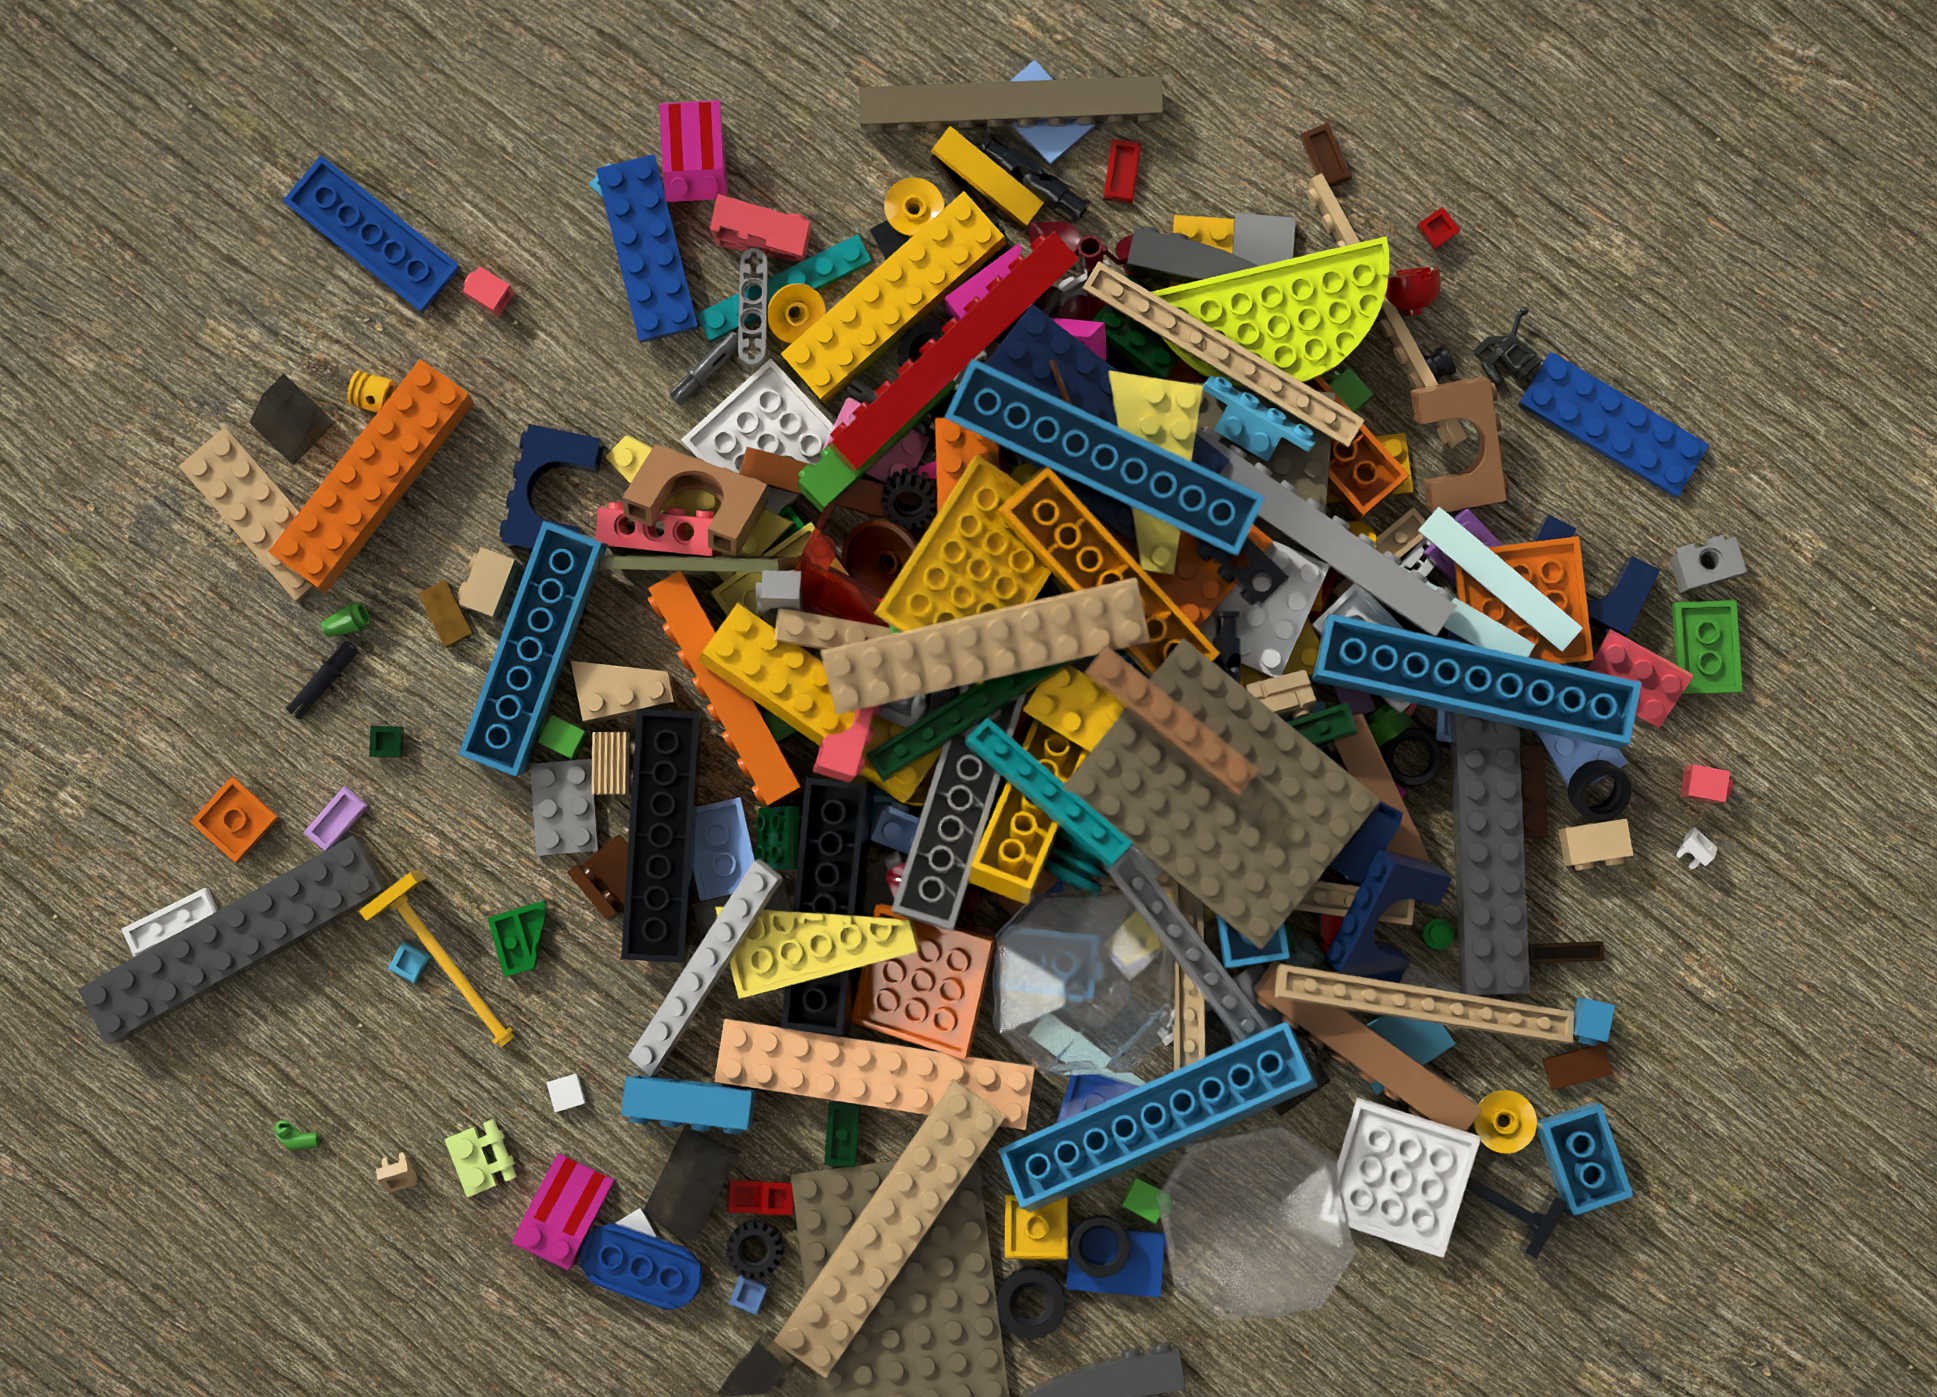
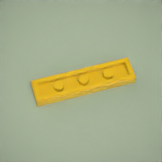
[930,126,1044,228]

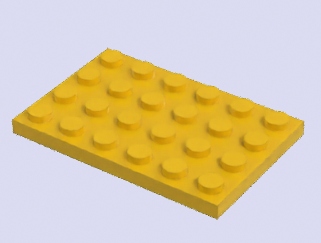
[874,454,1052,684]

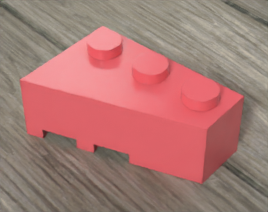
[710,194,812,263]

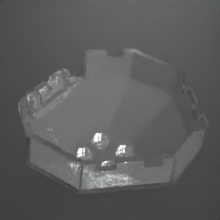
[993,890,1175,1076]
[1156,1124,1356,1321]

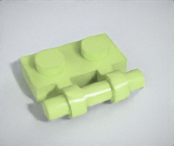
[444,1119,517,1198]

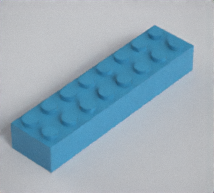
[458,521,608,776]

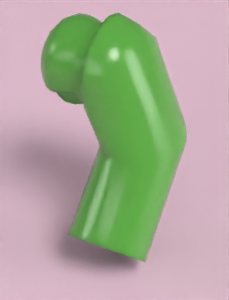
[274,1120,320,1151]

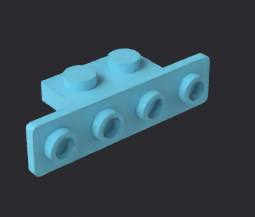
[1202,376,1318,462]

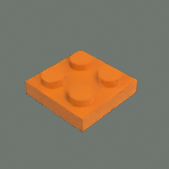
[190,776,280,863]

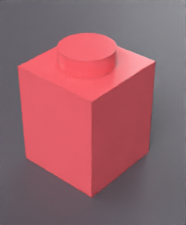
[463,266,515,317]
[1680,765,1733,804]

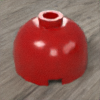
[1385,267,1441,316]

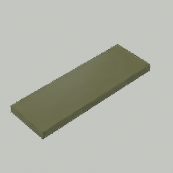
[599,553,796,572]

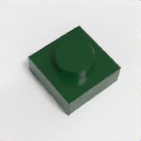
[369,726,404,758]

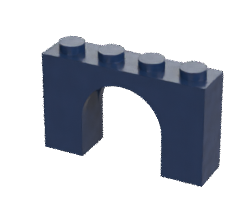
[499,424,605,552]
[1531,515,1660,637]
[1328,801,1403,883]
[1324,849,1452,983]

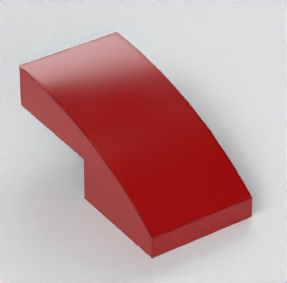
[726,1180,793,1215]

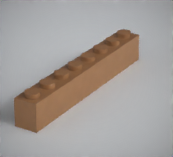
[1253,961,1482,1132]

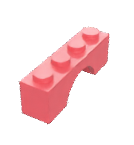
[813,704,881,783]

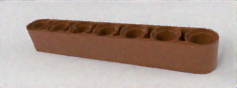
[739,447,938,531]

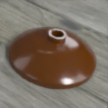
[841,519,918,609]

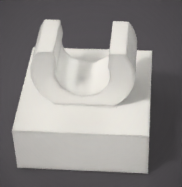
[1676,827,1717,869]

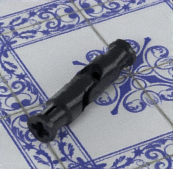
[979,133,1091,223]
[1212,611,1241,685]

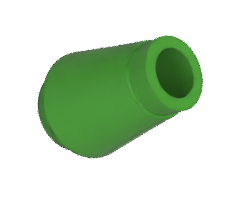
[321,602,370,638]

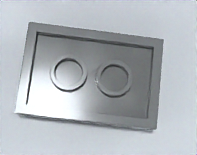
[530,759,600,856]

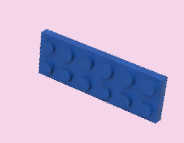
[596,154,699,344]
[282,155,461,314]
[1518,352,1709,498]

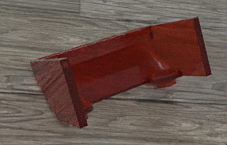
[794,502,893,628]

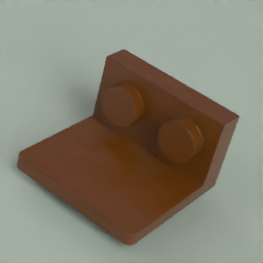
[567,835,628,921]

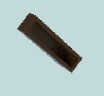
[930,154,989,213]
[1528,941,1604,964]

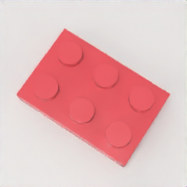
[1584,629,1693,728]

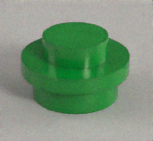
[1422,918,1454,950]

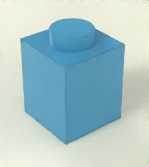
[1573,998,1615,1046]

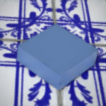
[728,1274,770,1316]

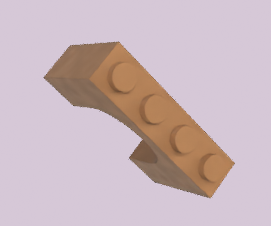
[1410,376,1509,513]
[622,444,768,558]

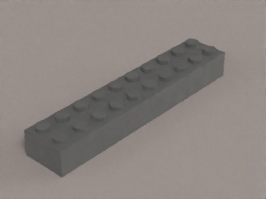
[1449,711,1530,995]
[78,836,389,1044]

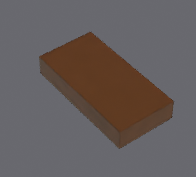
[1300,122,1352,188]
[1542,1043,1613,1090]

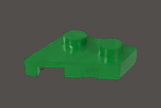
[487,900,548,977]

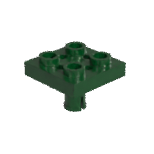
[755,806,801,870]

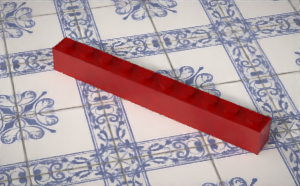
[827,232,1079,472]

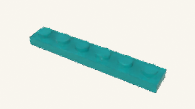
[696,234,872,343]
[965,718,1133,868]

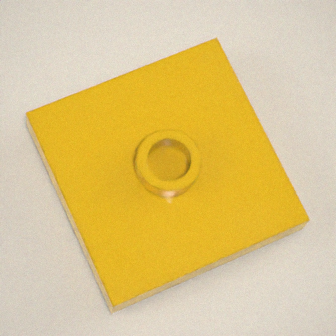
[1005,1194,1068,1260]

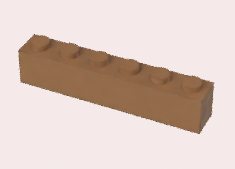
[1083,647,1259,795]
[1325,711,1431,863]

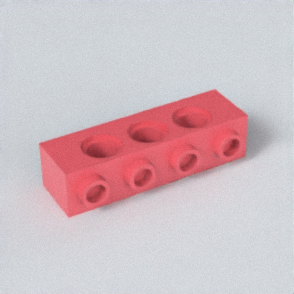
[596,502,722,556]

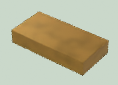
[418,580,474,648]

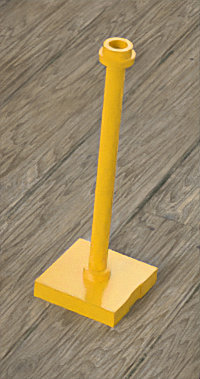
[359,869,515,1048]

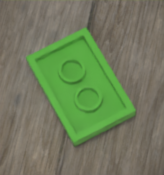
[1672,600,1743,695]

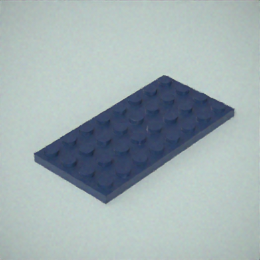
[985,304,1230,548]

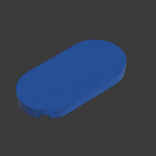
[580,1223,703,1310]

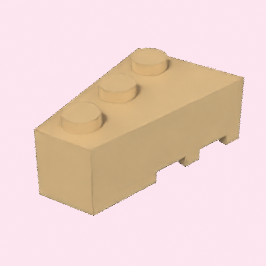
[571,661,678,724]

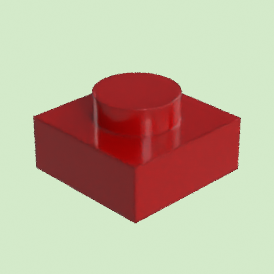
[1417,206,1461,251]

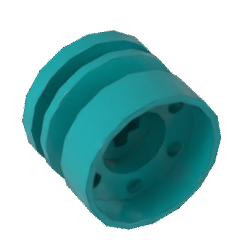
[1045,827,1109,893]

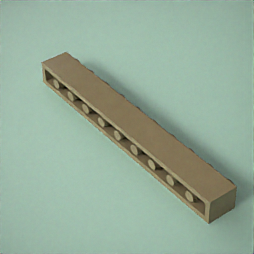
[859,76,1163,134]

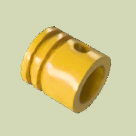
[347,370,396,413]

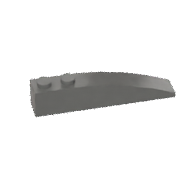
[1126,226,1258,284]
[1017,1343,1186,1397]

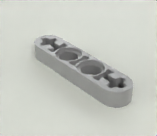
[738,248,769,368]

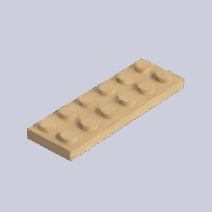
[179,427,315,602]

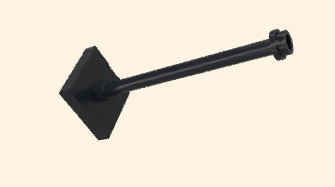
[1465,1176,1567,1259]

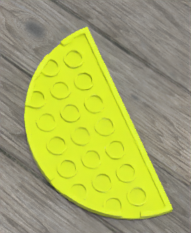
[1151,236,1389,388]

